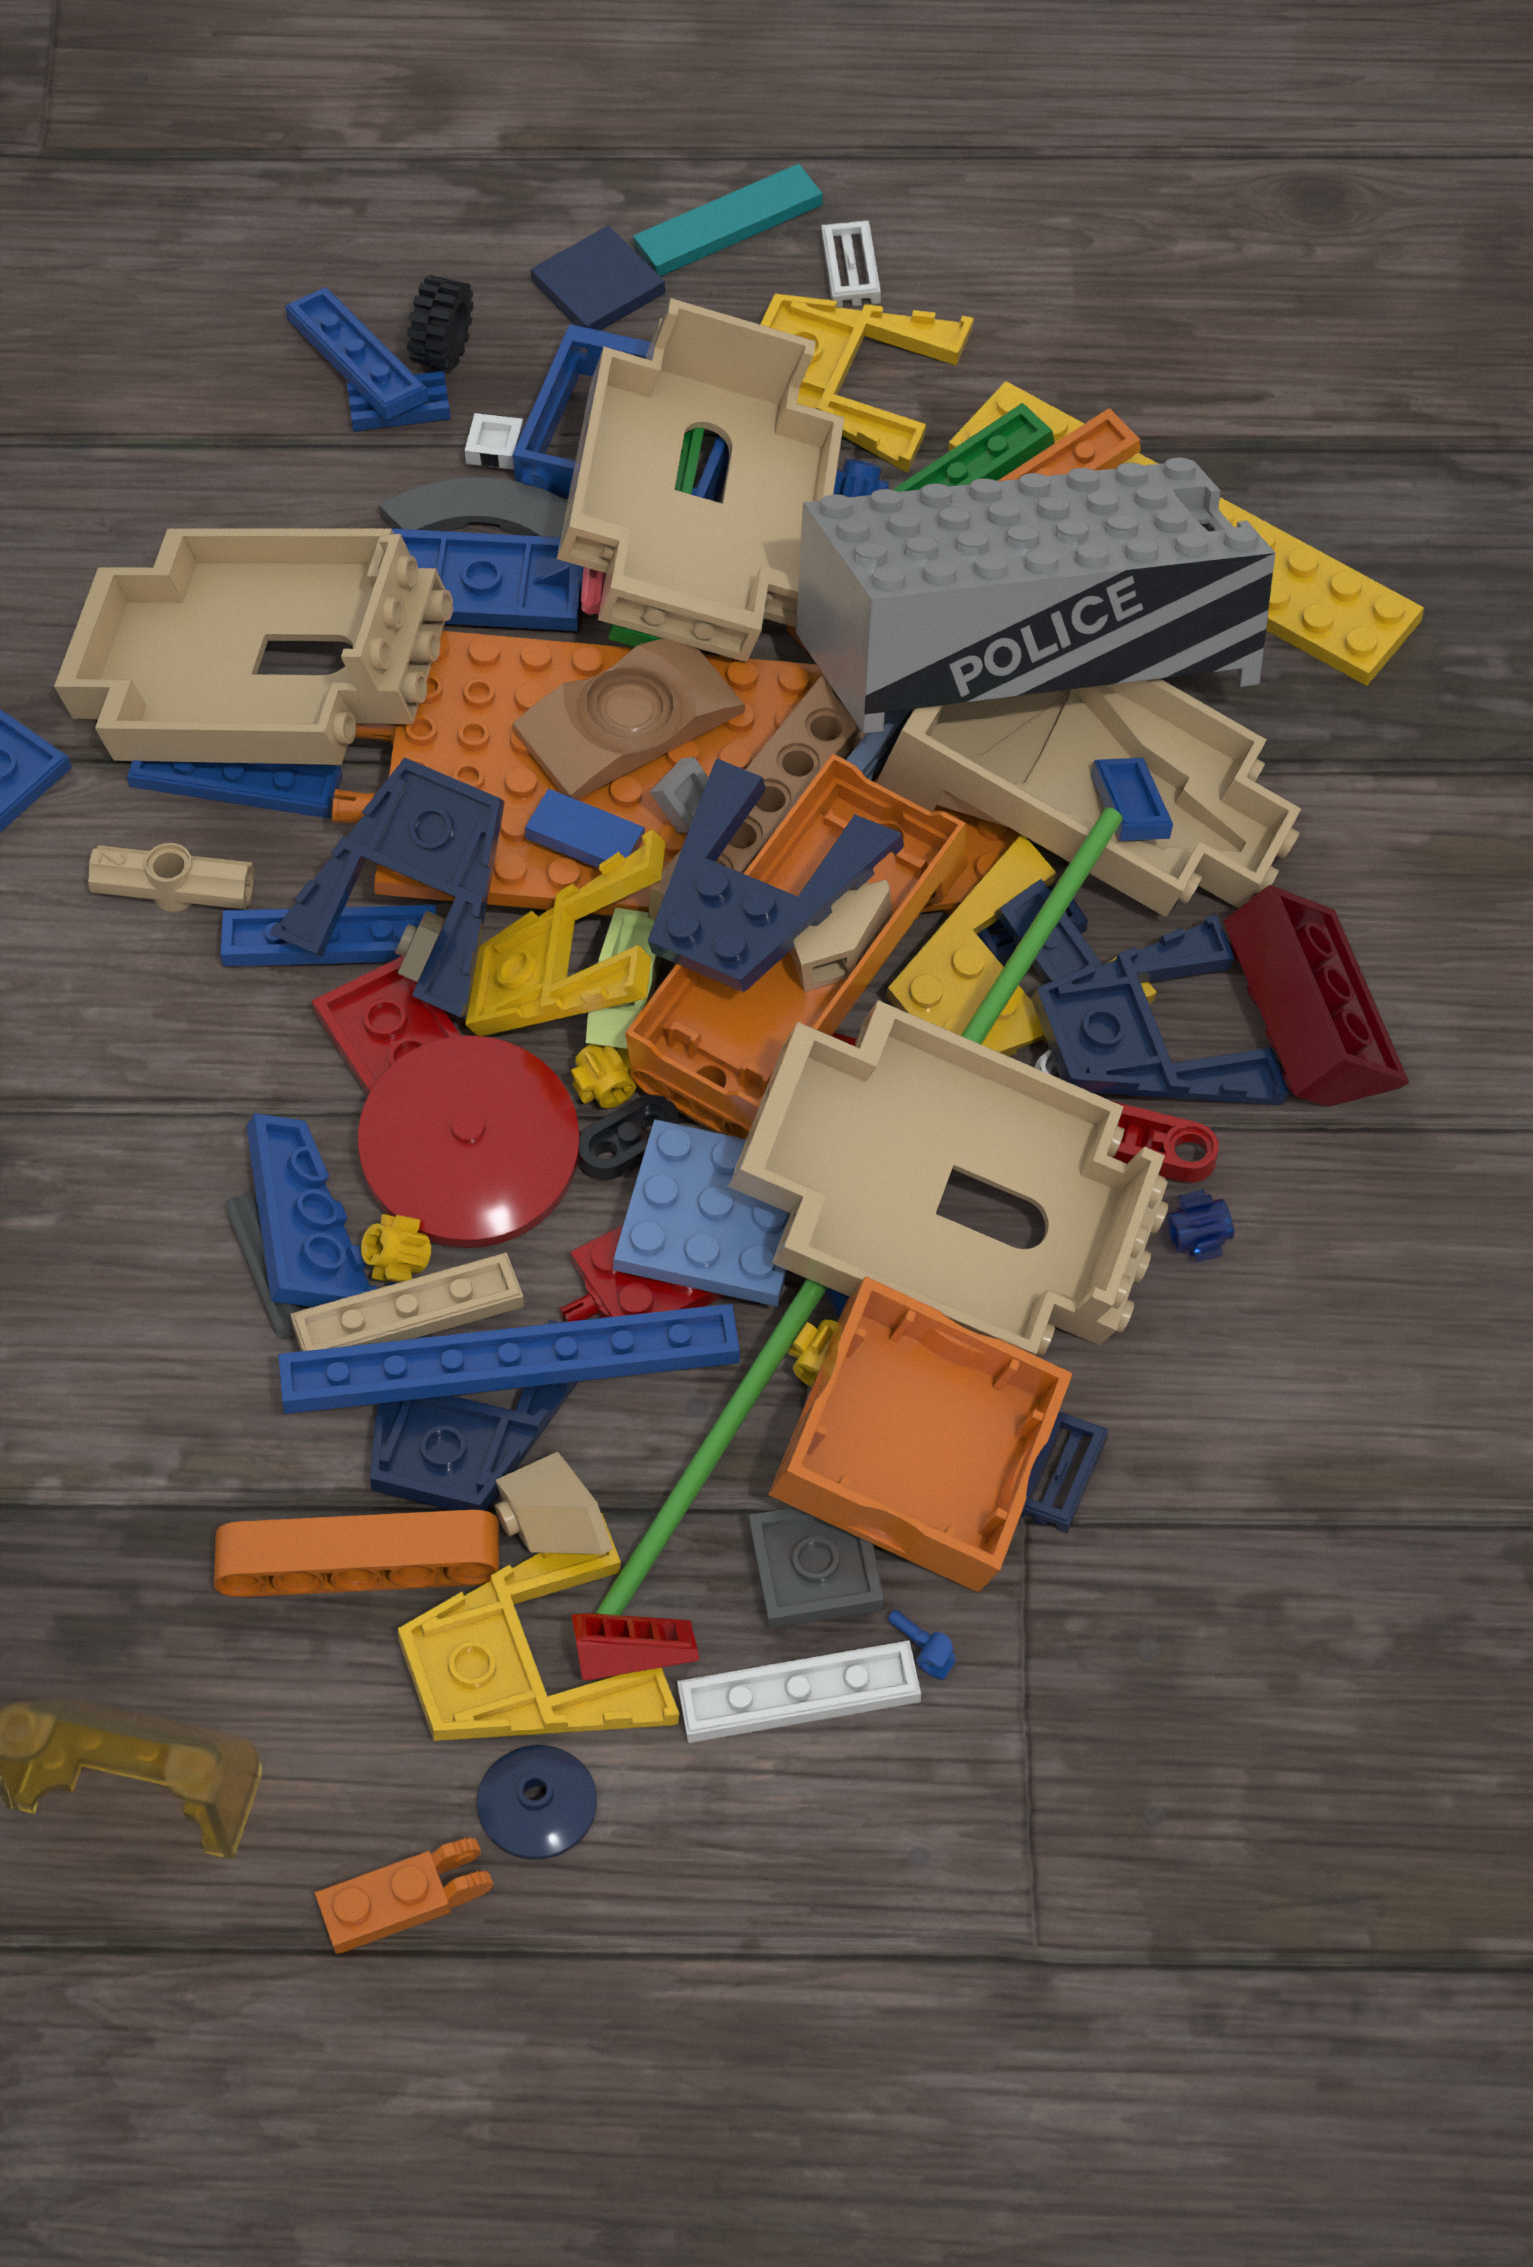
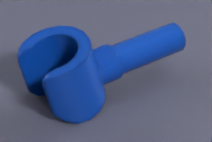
[888,1610,956,1679]

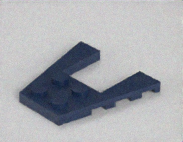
[269,757,505,1019]
[648,759,904,992]
[1031,914,1290,1105]
[370,1281,579,1511]

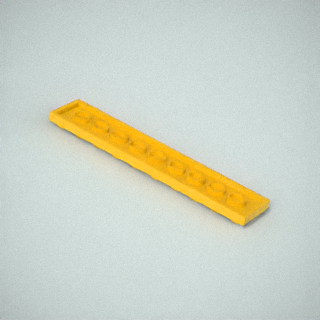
[949,381,1424,686]

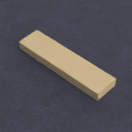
[290,1252,524,1351]

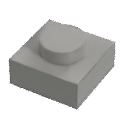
[650,757,709,833]

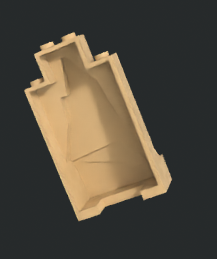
[876,679,1301,917]

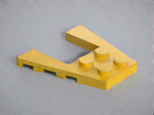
[760,294,974,472]
[465,829,666,1036]
[886,835,1157,1056]
[398,1513,679,1741]

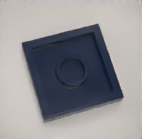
[530,225,666,331]

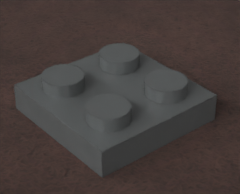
[748,1507,884,1629]

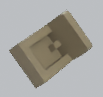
[395,910,446,982]

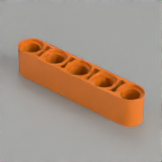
[214,1510,500,1597]

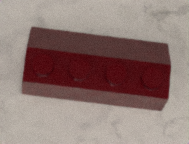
[1223,885,1409,1107]

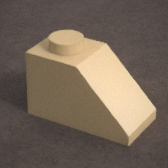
[495,1452,613,1554]

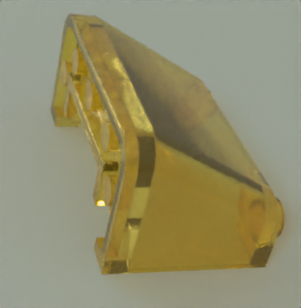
[0,1697,262,1860]

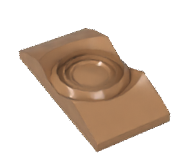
[512,638,745,800]

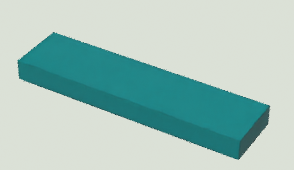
[633,163,823,276]

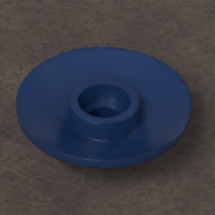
[477,1745,597,1860]

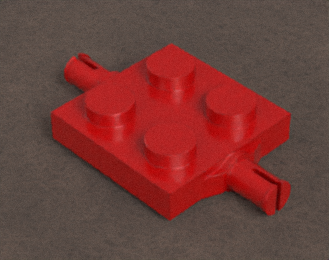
[558,1224,724,1322]

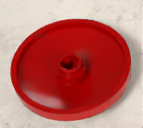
[358,1036,579,1248]

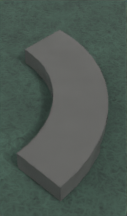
[379,477,567,537]

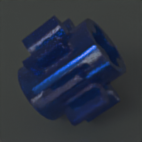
[1167,1189,1234,1263]

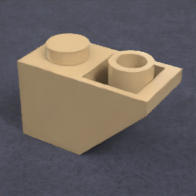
[790,879,892,992]

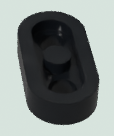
[579,1095,680,1180]

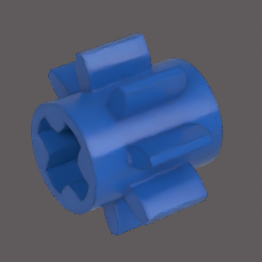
[833,458,889,497]

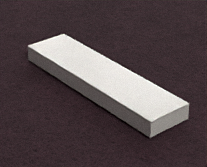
[677,1640,921,1743]

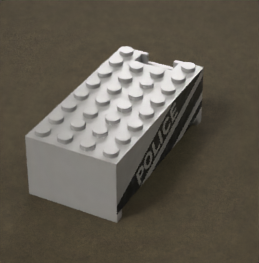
[796,458,1275,734]

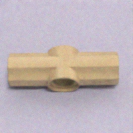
[88,843,255,912]

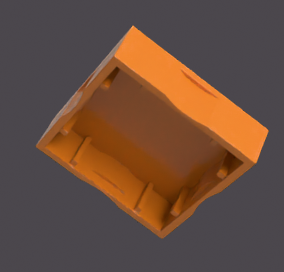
[768,1276,1073,1593]

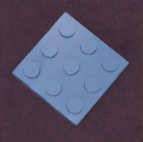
[613,1119,790,1307]

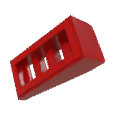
[571,1613,699,1681]

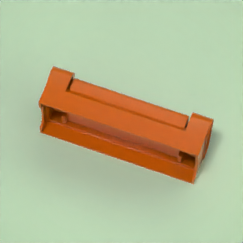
[625,753,968,1139]

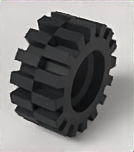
[407,275,474,370]

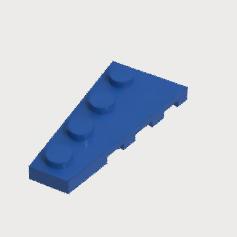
[246,1113,378,1307]

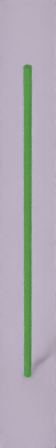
[595,807,1123,1615]

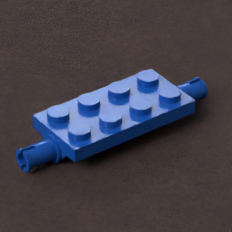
[388,528,584,631]

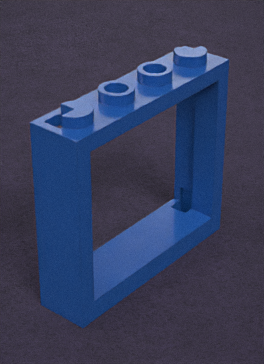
[513,324,729,502]

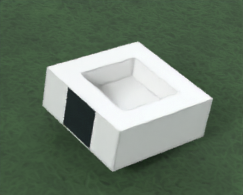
[465,413,524,469]

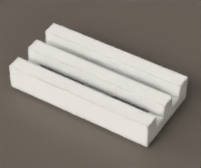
[821,221,881,308]

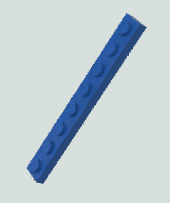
[278,1304,740,1414]

